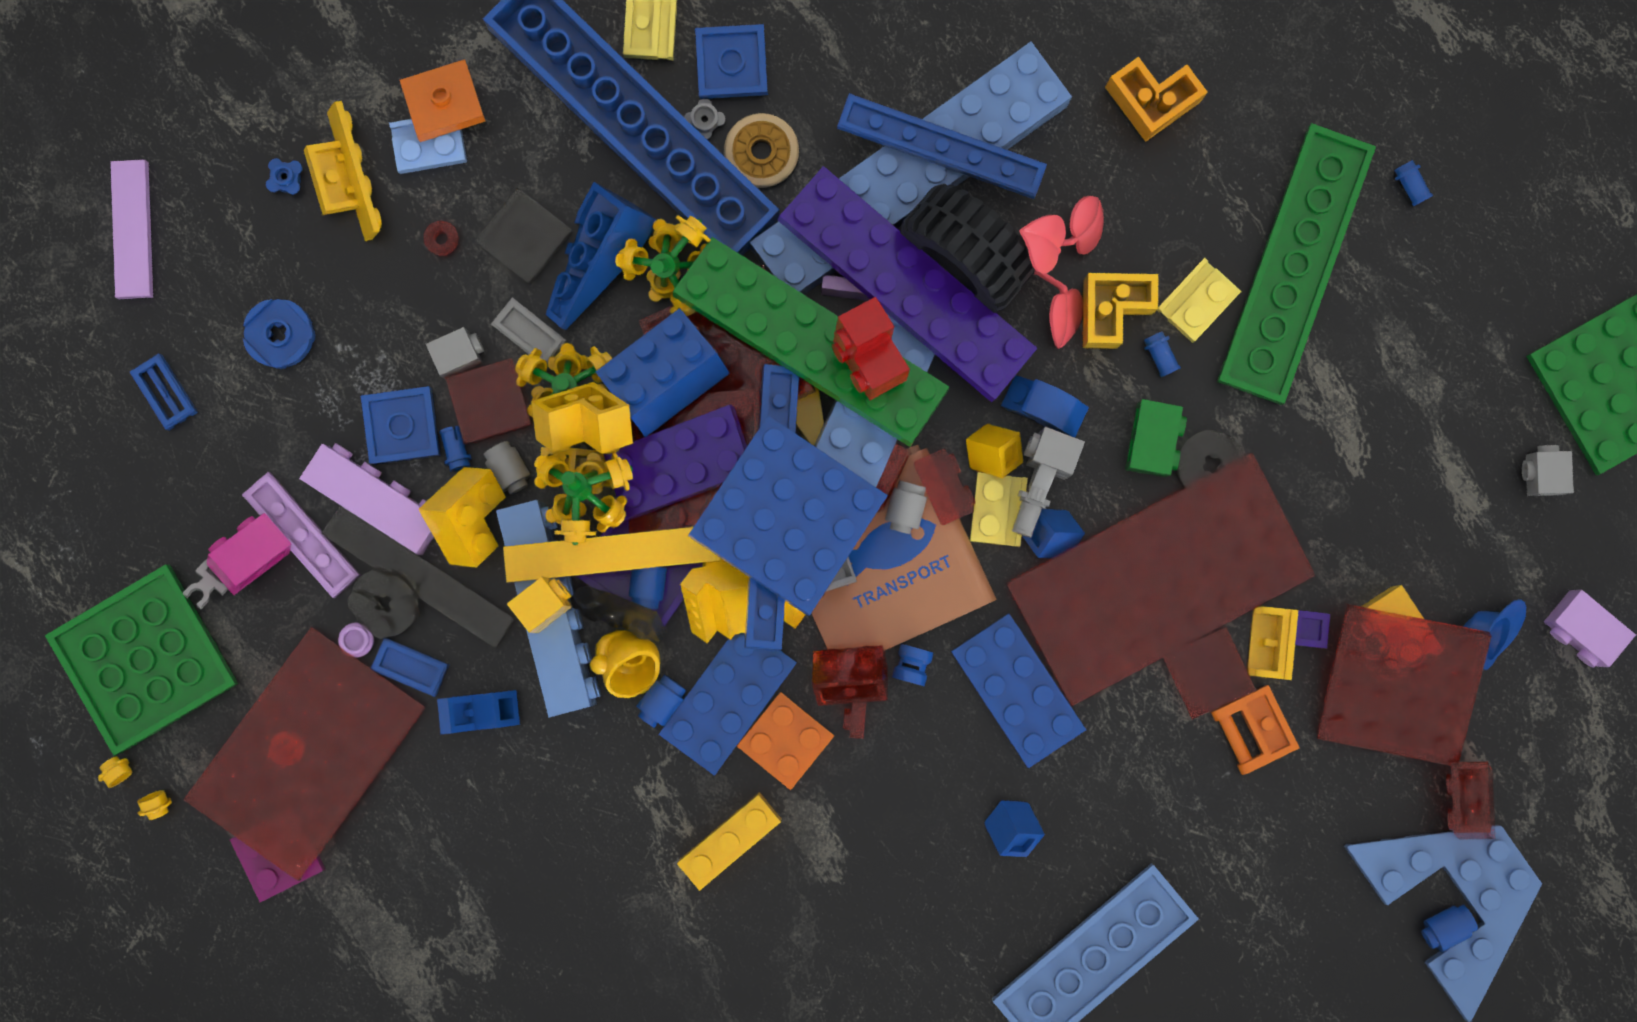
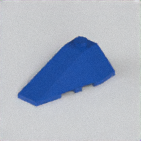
[545,182,656,330]

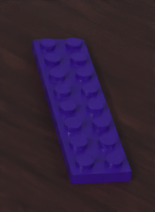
[777,166,1037,402]

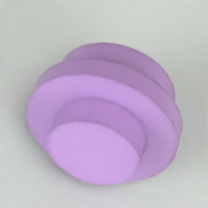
[338,623,374,657]

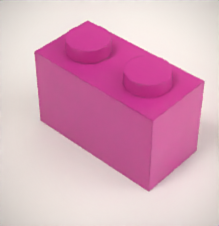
[207,513,292,595]

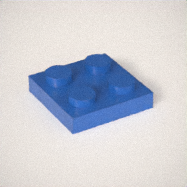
[695,24,768,99]
[361,386,441,465]

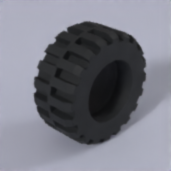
[900,184,1035,313]

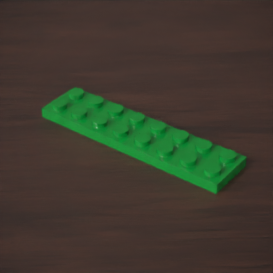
[1217,123,1376,405]
[673,237,949,447]

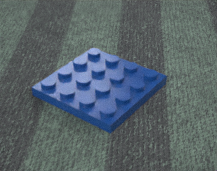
[688,416,888,616]

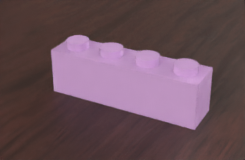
[299,443,434,555]

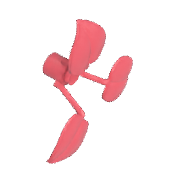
[1019,196,1104,349]

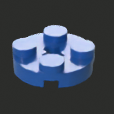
[243,299,316,369]

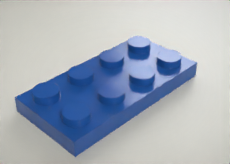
[951,613,1086,768]
[658,633,797,776]

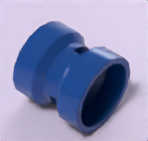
[892,644,934,686]

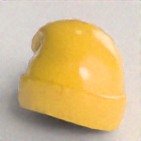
[589,630,660,698]

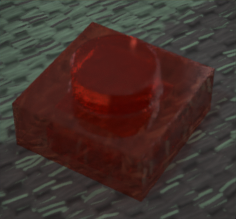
[843,701,866,739]

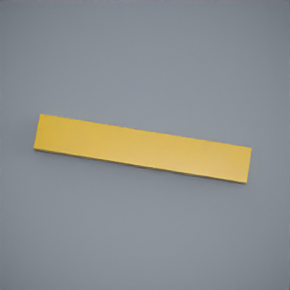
[503,527,721,583]

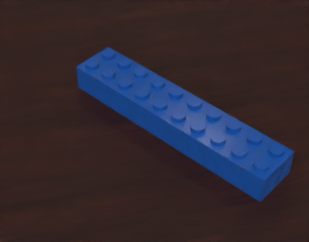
[483,0,780,256]

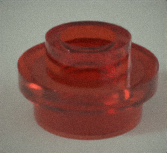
[424,221,459,256]

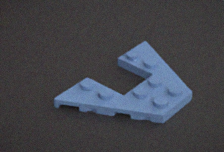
[1344,825,1542,1022]

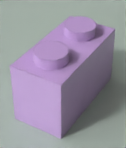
[1544,590,1636,668]

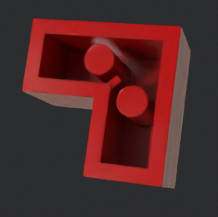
[832,297,910,400]

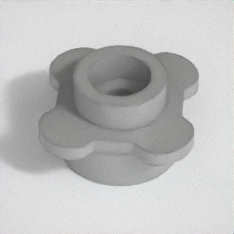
[684,99,725,140]

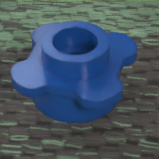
[266,158,303,195]

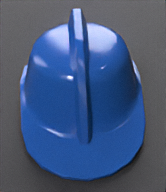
[1456,599,1527,670]

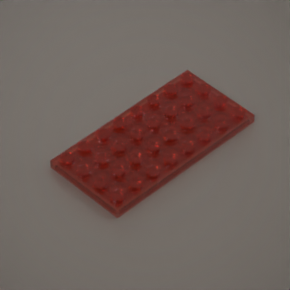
[1006,453,1316,707]

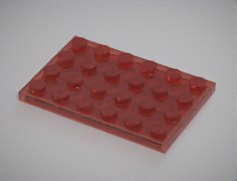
[183,627,426,881]

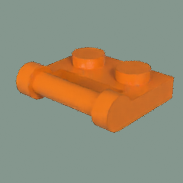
[1211,685,1300,775]

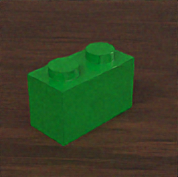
[1125,399,1187,478]

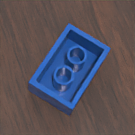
[596,308,730,437]

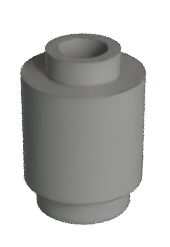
[483,441,531,495]
[885,480,927,534]

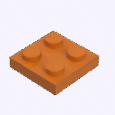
[737,692,835,790]

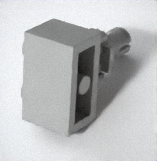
[1012,427,1085,538]

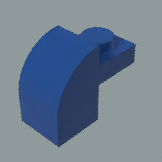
[1001,375,1089,438]
[437,690,520,734]

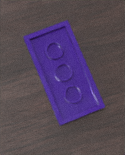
[603,405,747,520]

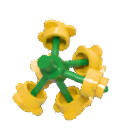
[615,215,711,316]
[515,343,612,417]
[534,452,633,545]

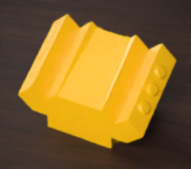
[680,559,806,644]

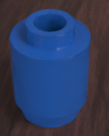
[628,566,667,609]
[637,674,686,728]
[1421,904,1478,952]

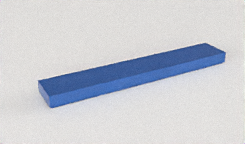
[837,93,1047,199]

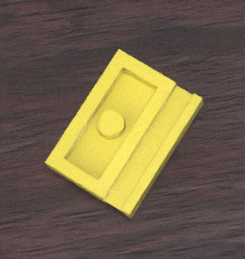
[623,0,677,61]
[1157,258,1241,343]
[970,472,1028,547]

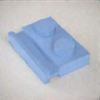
[389,119,467,174]

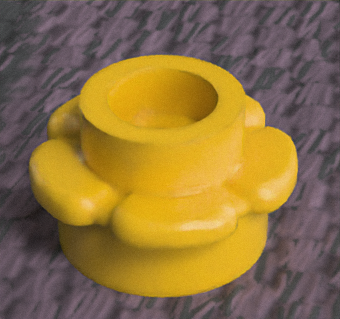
[98,756,133,788]
[137,790,172,820]

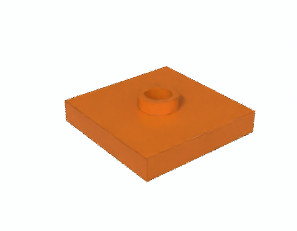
[400,59,485,142]

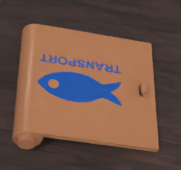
[811,445,997,671]

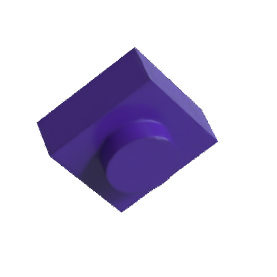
[1295,610,1330,649]

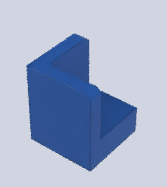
[1022,509,1085,559]
[985,800,1045,857]

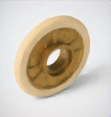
[724,113,799,188]

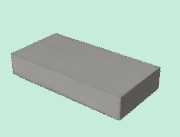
[491,297,567,366]

